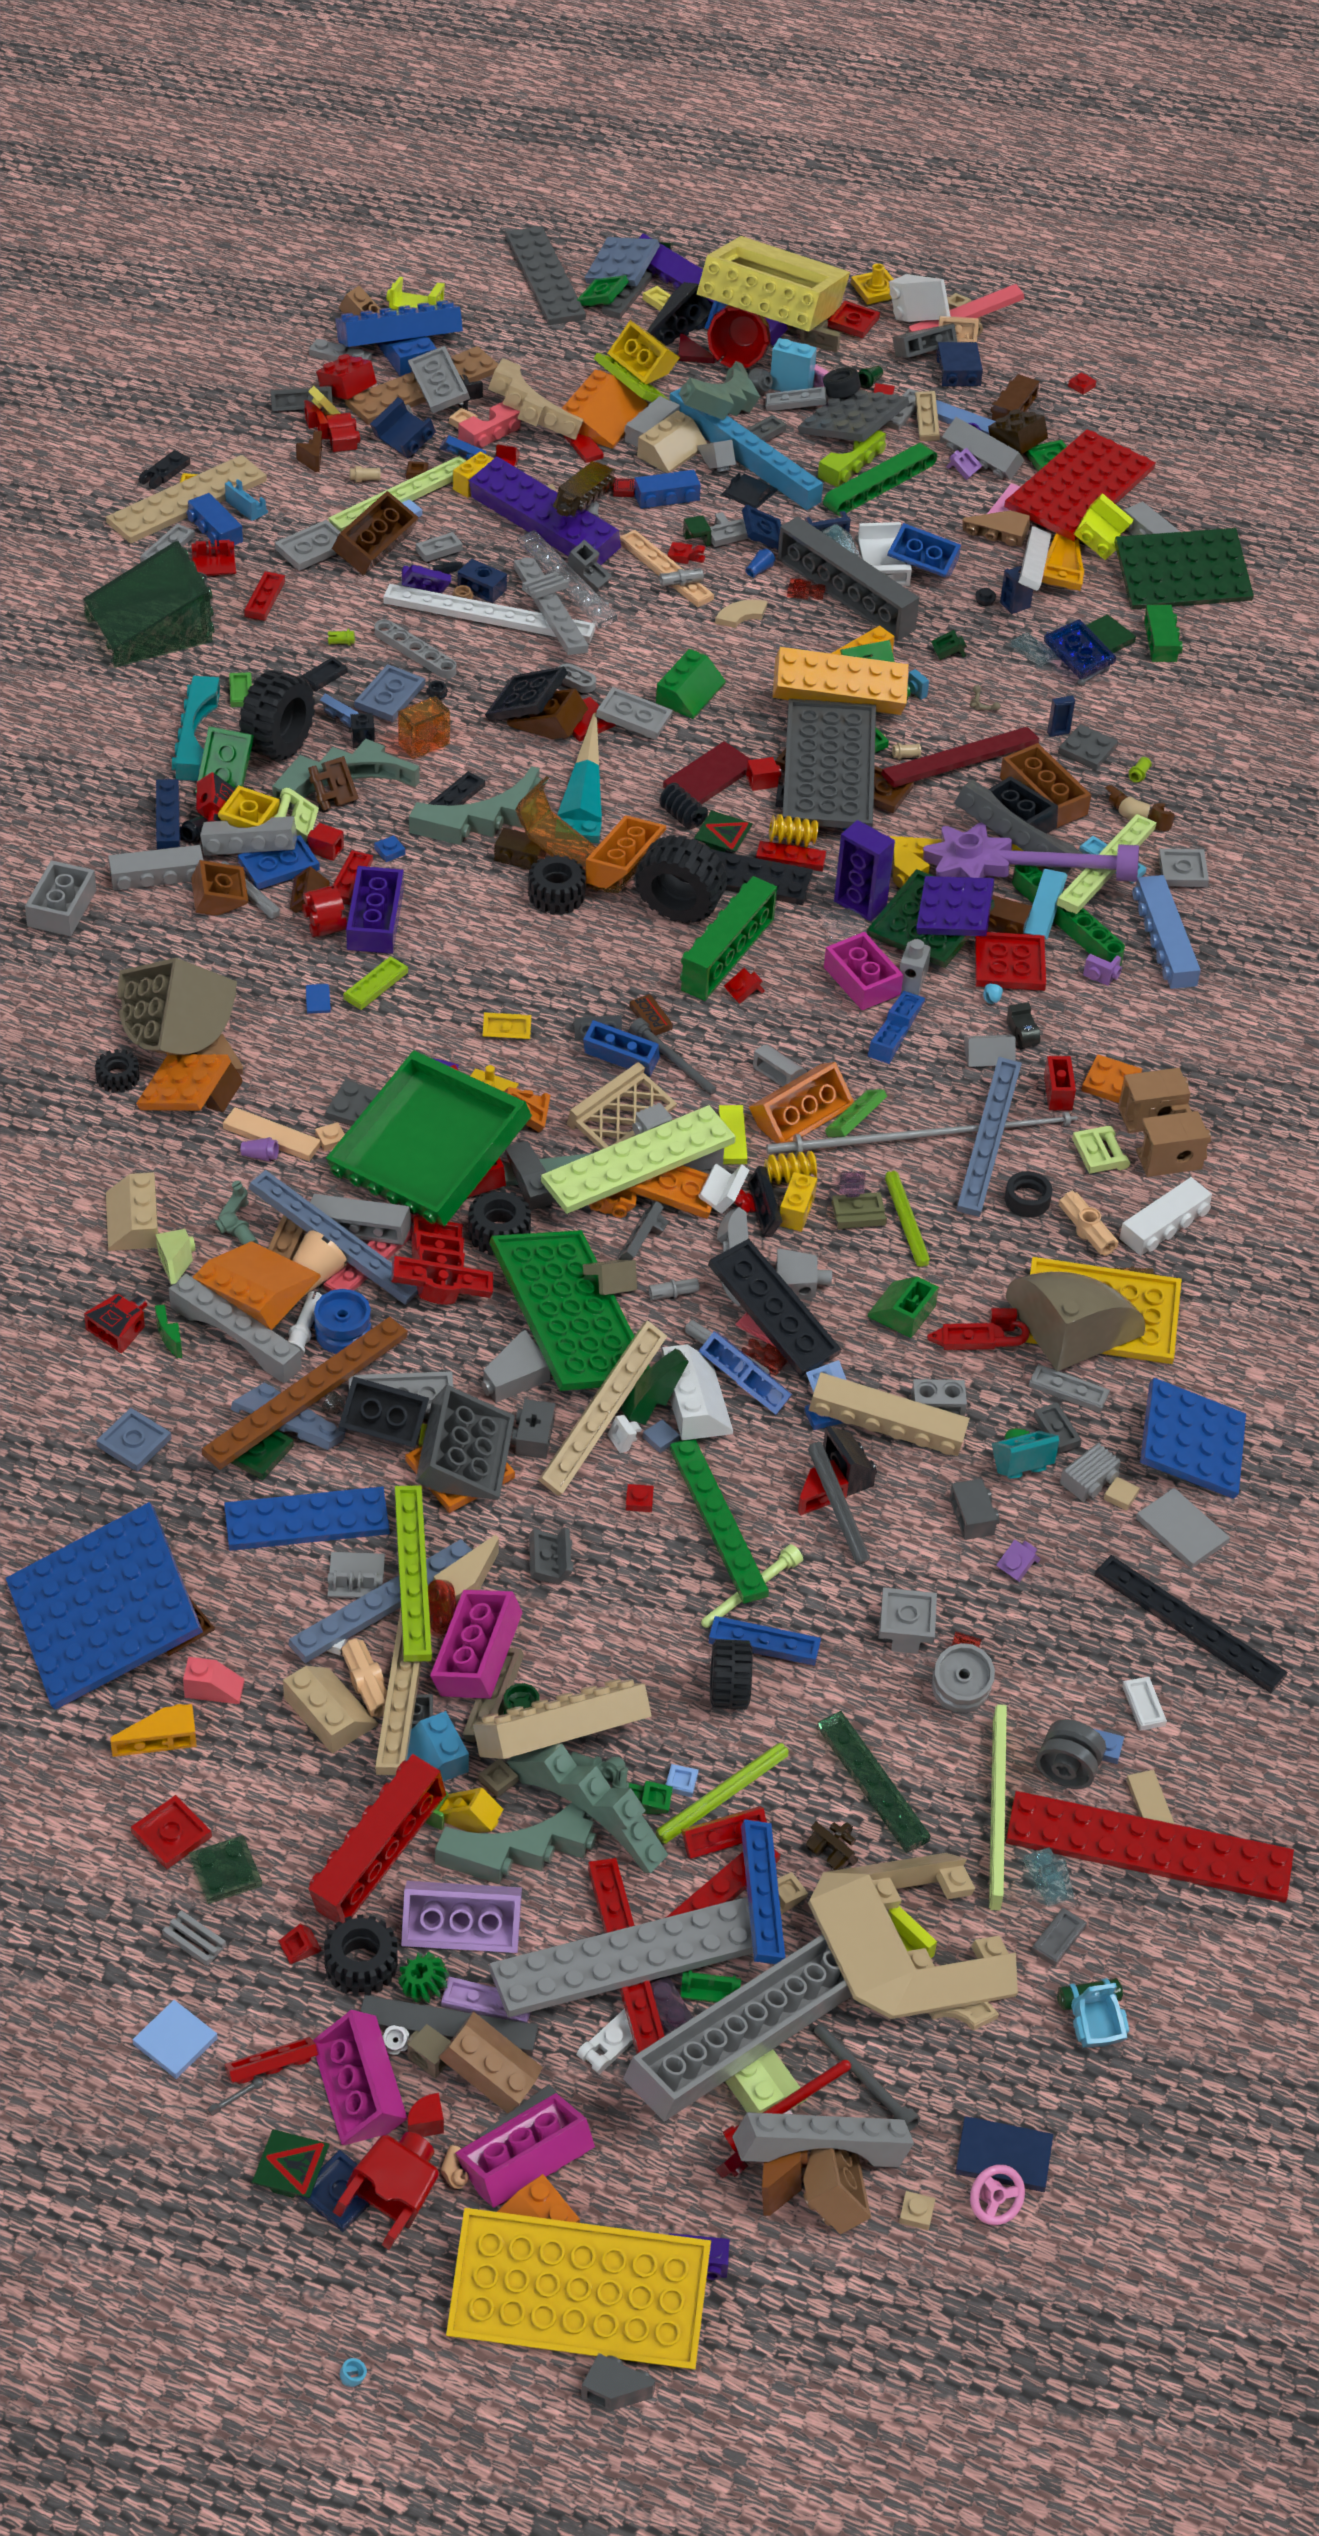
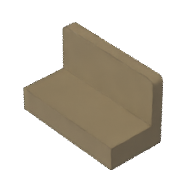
[583,1260,637,1295]

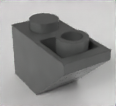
[581,2353,656,2412]

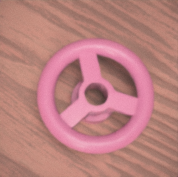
[970,2165,1025,2225]

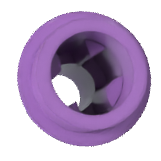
[241,1137,279,1162]

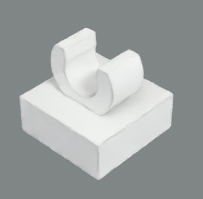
[607,1415,642,1453]

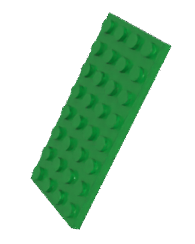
[489,1230,650,1391]

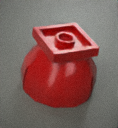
[707,305,771,368]

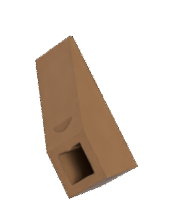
[338,286,381,315]
[962,510,1030,547]

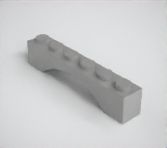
[169,1274,302,1384]
[733,2112,914,2167]

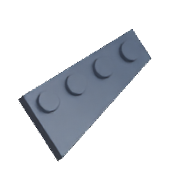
[231,1382,345,1450]

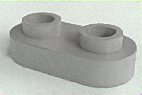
[559,664,596,693]

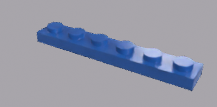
[741,1819,785,1965]

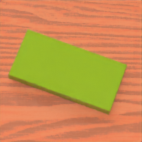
[593,352,669,402]

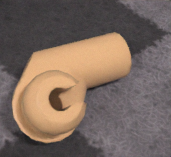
[441,2145,469,2189]

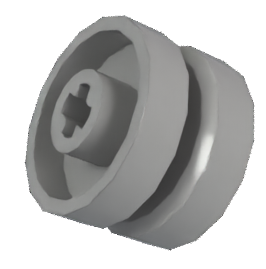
[931,1643,995,1713]

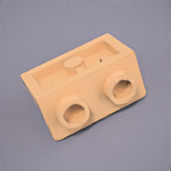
[939,316,979,342]

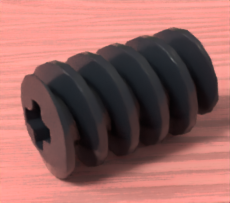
[659,783,708,829]

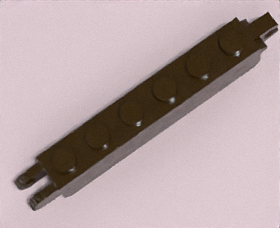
[553,461,616,517]

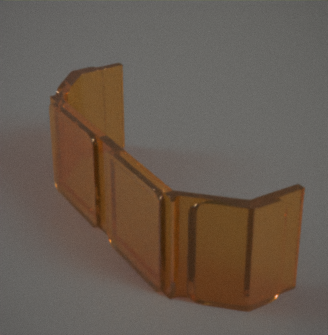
[515,776,643,893]

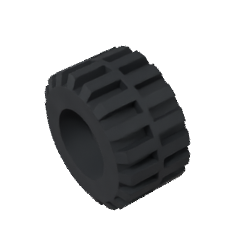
[528,855,586,915]
[468,1190,531,1256]
[710,1639,753,1710]
[324,1914,398,1997]

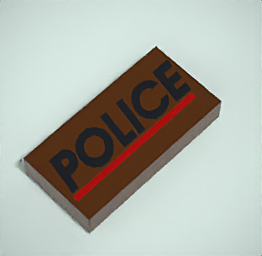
[629,994,673,1036]

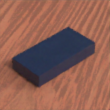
[1047,695,1075,737]

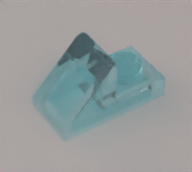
[1023,1847,1074,1907]

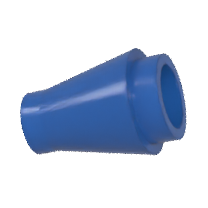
[745,549,775,578]

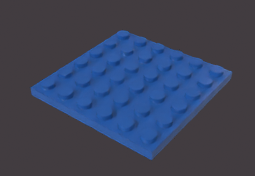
[6,1502,203,1709]

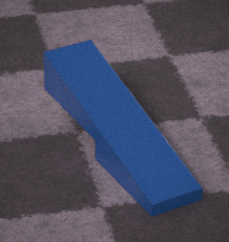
[867,991,925,1064]
[698,1331,793,1415]

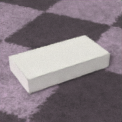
[1122,1677,1167,1731]

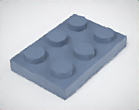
[355,664,425,722]

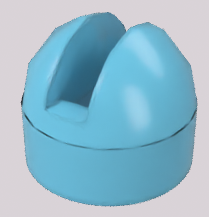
[983,984,1003,1004]
[339,2358,367,2387]

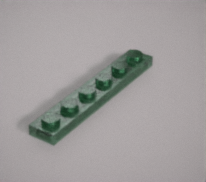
[817,1711,931,1853]

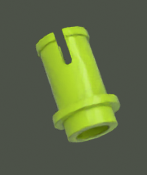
[328,629,355,646]
[1129,757,1152,783]

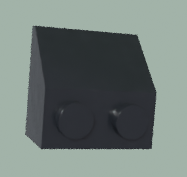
[823,1426,877,1496]

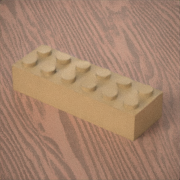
[473,1679,652,1759]

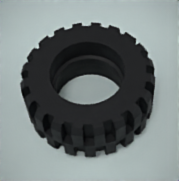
[239,670,315,760]
[635,835,727,923]

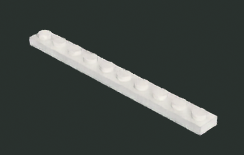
[384,584,595,643]

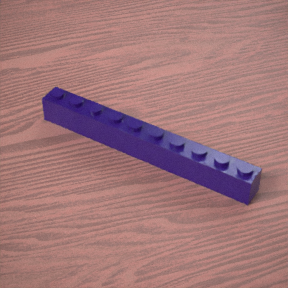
[639,233,788,346]

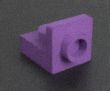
[946,447,982,480]

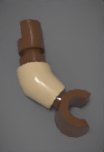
[1105,785,1175,831]

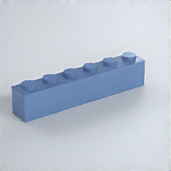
[1132,875,1201,989]

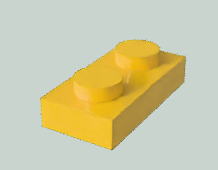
[483,1012,532,1039]

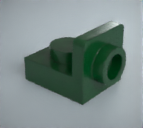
[931,630,967,660]

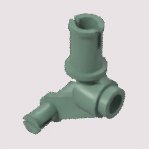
[214,1181,259,1245]
[570,1751,629,1788]

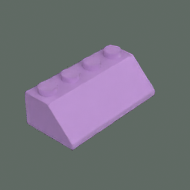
[401,1881,522,1953]

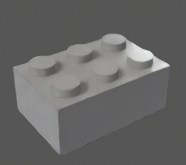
[25,860,97,936]

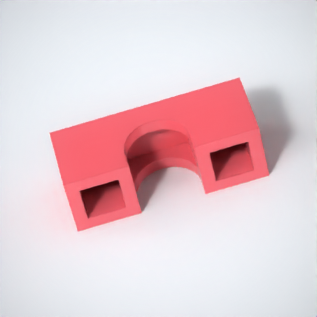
[458,402,521,448]

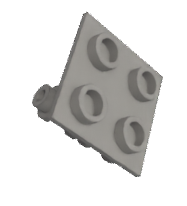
[328,1552,385,1598]

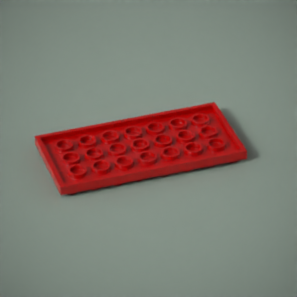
[1004,429,1156,541]

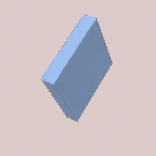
[132,2000,218,2079]

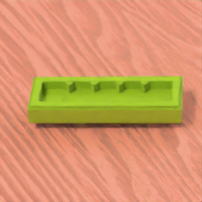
[343,956,408,1010]

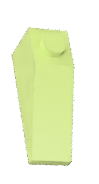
[155,1229,196,1284]

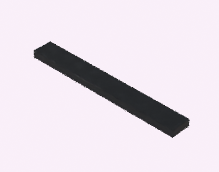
[1094,1555,1288,1693]

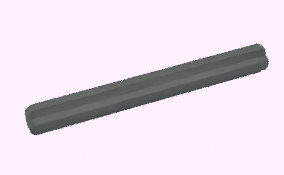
[808,1442,870,1565]

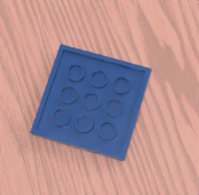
[1140,1378,1246,1499]

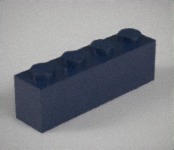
[156,779,181,850]

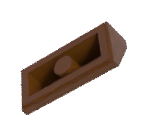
[206,1063,243,1112]

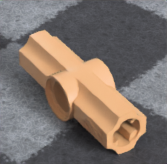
[1059,1190,1118,1256]
[341,1638,387,1718]

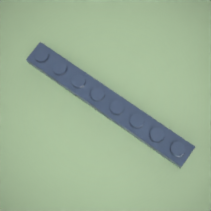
[956,1057,1022,1217]
[248,1170,418,1305]
[289,1539,472,1663]

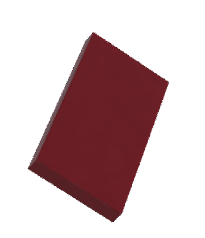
[663,741,752,804]

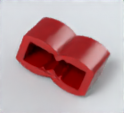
[325,412,360,452]

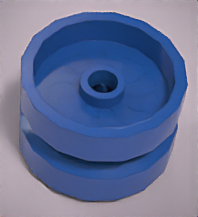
[314,1289,371,1354]

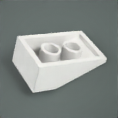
[889,274,951,322]

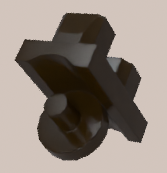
[805,1821,858,1870]

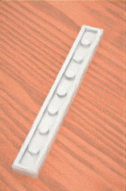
[1019,526,1051,591]

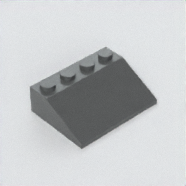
[415,1384,515,1500]

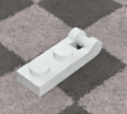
[577,2008,634,2074]

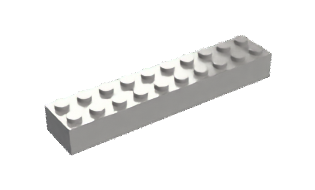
[623,1934,852,2122]

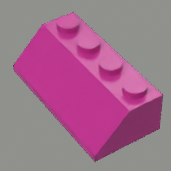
[313,2010,408,2145]
[455,2093,595,2208]

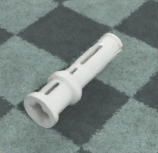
[288,1291,322,1358]

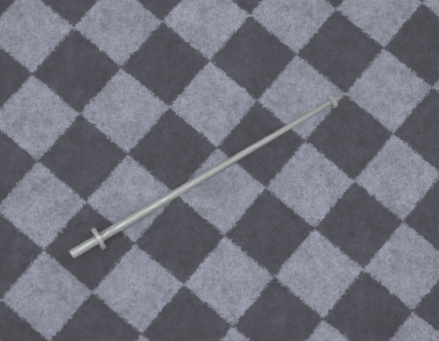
[766,1112,1078,1156]

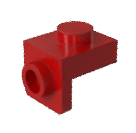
[724,967,765,1004]

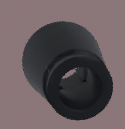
[180,816,208,842]

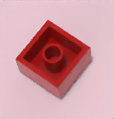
[316,354,377,400]

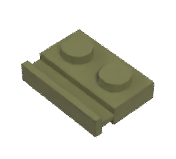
[831,1192,887,1229]

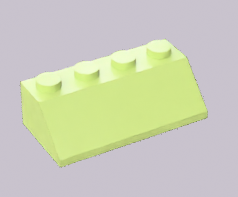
[725,2049,807,2113]

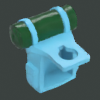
[1057,1978,1130,2048]

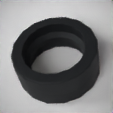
[1004,1171,1053,1218]

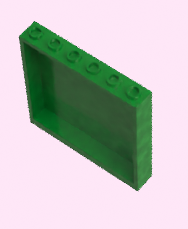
[326,1050,532,1227]

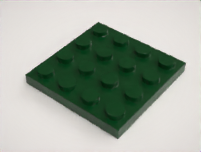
[867,869,995,968]

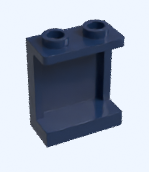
[936,342,983,386]

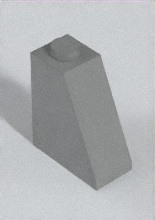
[481,1330,550,1403]

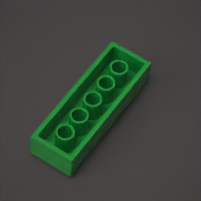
[680,876,777,1001]

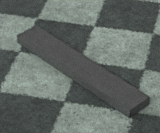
[360,1995,538,2056]

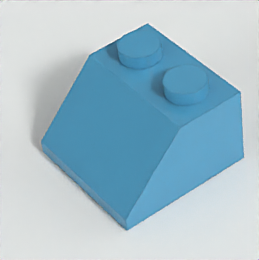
[407,1711,469,1782]

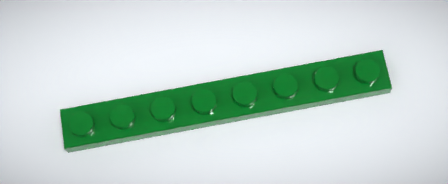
[670,1439,769,1604]

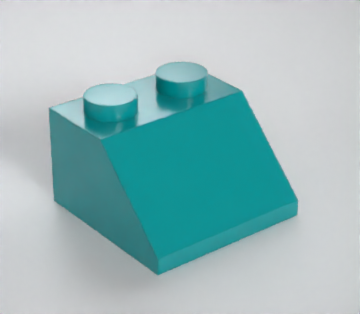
[991,1431,1060,1479]

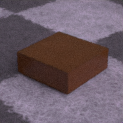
[406,461,429,479]

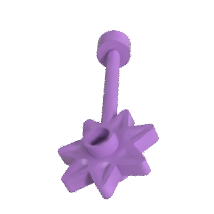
[923,823,1139,882]

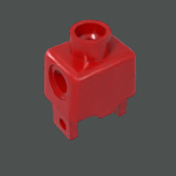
[333,2132,439,2250]

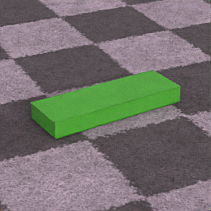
[825,1089,887,1137]

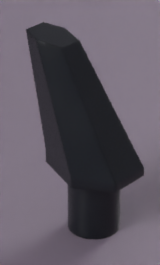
[432,562,463,574]

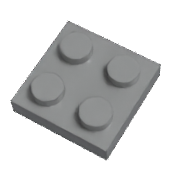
[1158,848,1209,887]

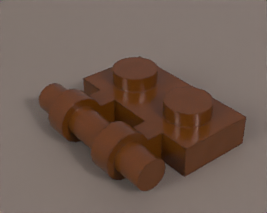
[308,756,359,811]

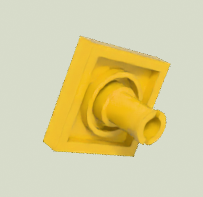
[851,263,894,305]

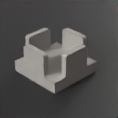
[878,1588,937,1654]

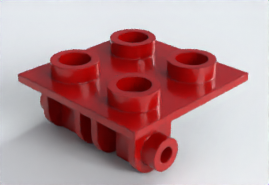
[191,539,236,576]

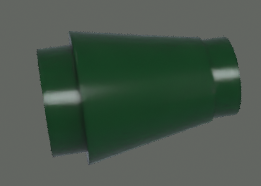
[858,366,883,388]

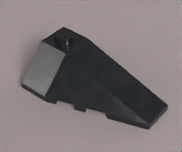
[647,282,712,346]

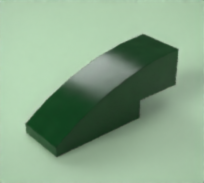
[620,1348,689,1425]

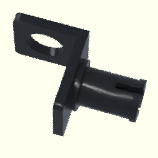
[458,374,483,411]

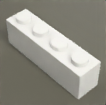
[1119,1177,1212,1256]

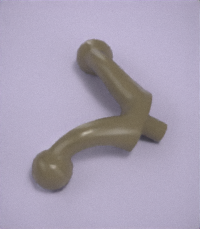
[970,685,1001,711]

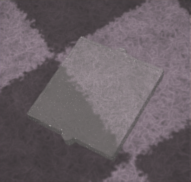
[819,908,867,940]

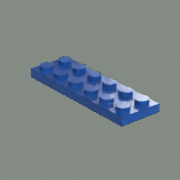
[224,1486,390,1551]

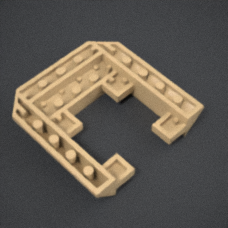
[808,1853,1018,2019]

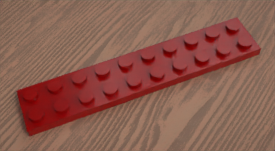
[1006,1791,1294,1903]

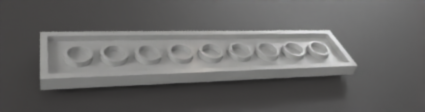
[489,1897,784,2018]

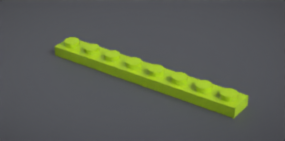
[394,1485,432,1662]

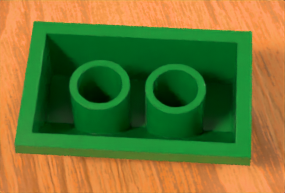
[656,649,726,719]

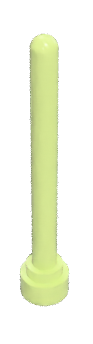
[701,1544,803,1628]

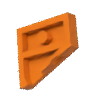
[504,1087,551,1133]

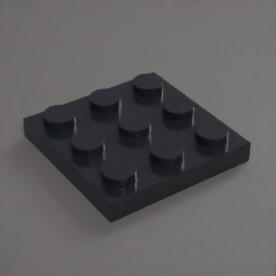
[485,666,568,721]

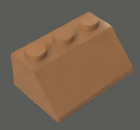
[438,2011,543,2113]

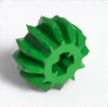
[398,1952,449,2004]

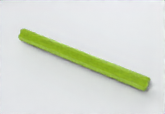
[656,1743,789,1844]

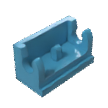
[225,479,268,521]

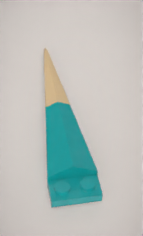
[554,713,602,843]

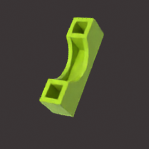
[818,430,886,487]

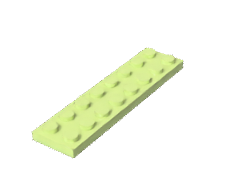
[541,1105,736,1214]

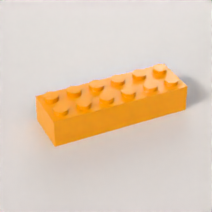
[773,647,909,715]

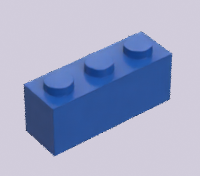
[634,470,701,509]
[187,493,243,547]
[583,1020,660,1077]

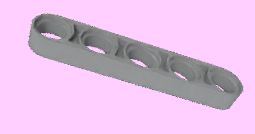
[374,619,457,679]

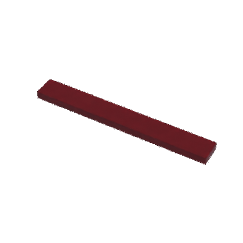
[881,727,1040,788]

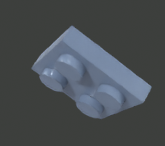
[96,1408,172,1472]

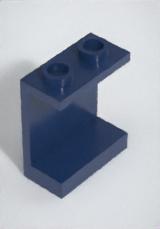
[370,397,436,459]

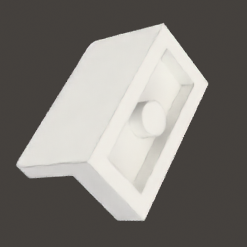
[699,1164,749,1214]

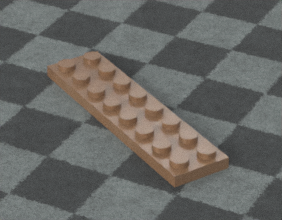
[345,346,499,425]

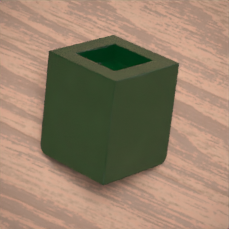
[683,515,712,547]

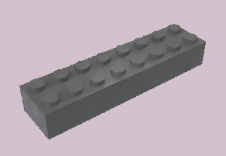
[778,516,920,641]

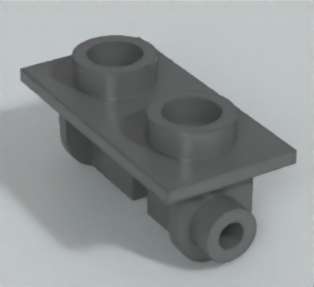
[573,1015,622,1040]

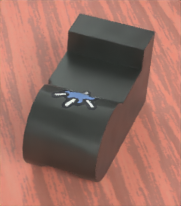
[1006,1002,1041,1048]

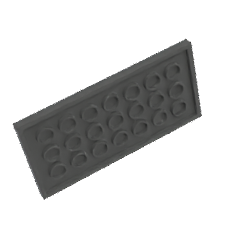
[783,699,876,828]

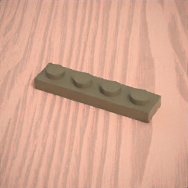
[462,1648,524,1742]

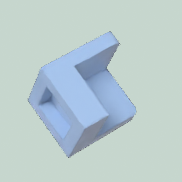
[806,1360,846,1392]

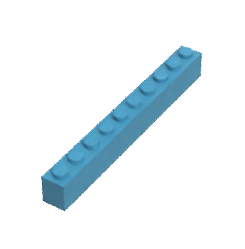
[670,388,823,510]

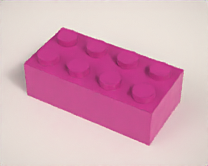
[430,1590,523,1699]

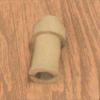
[349,466,381,483]

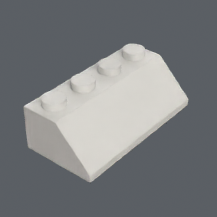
[662,1344,733,1440]

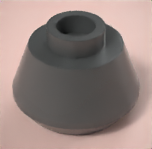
[748,368,773,395]

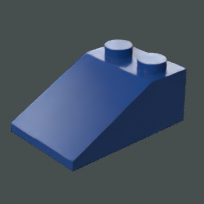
[377,336,437,377]

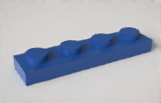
[708,1616,821,1666]

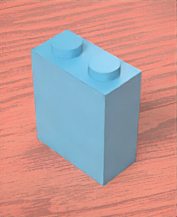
[770,338,817,392]

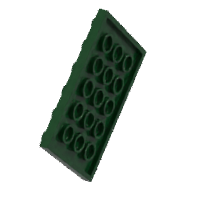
[1114,528,1254,610]

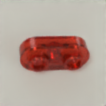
[428,1580,456,1634]

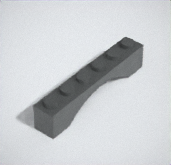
[953,780,1084,876]

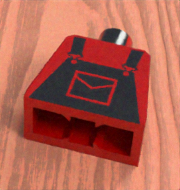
[196,772,235,822]
[84,1294,148,1354]

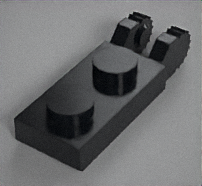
[139,450,191,489]

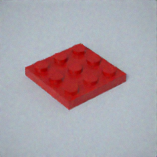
[974,932,1046,991]

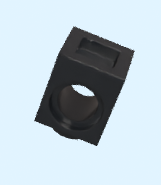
[350,713,375,749]

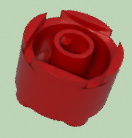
[302,885,347,937]

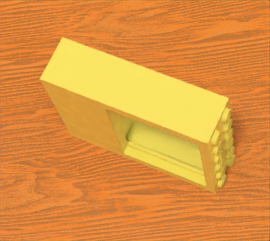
[697,236,850,332]

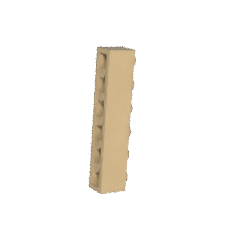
[809,1372,970,1456]

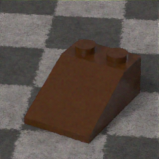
[506,688,588,739]

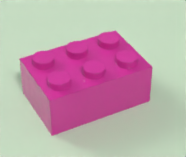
[824,932,903,1011]

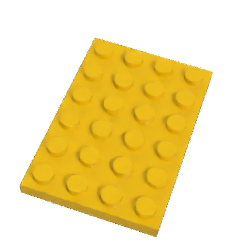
[1026,1257,1182,1364]

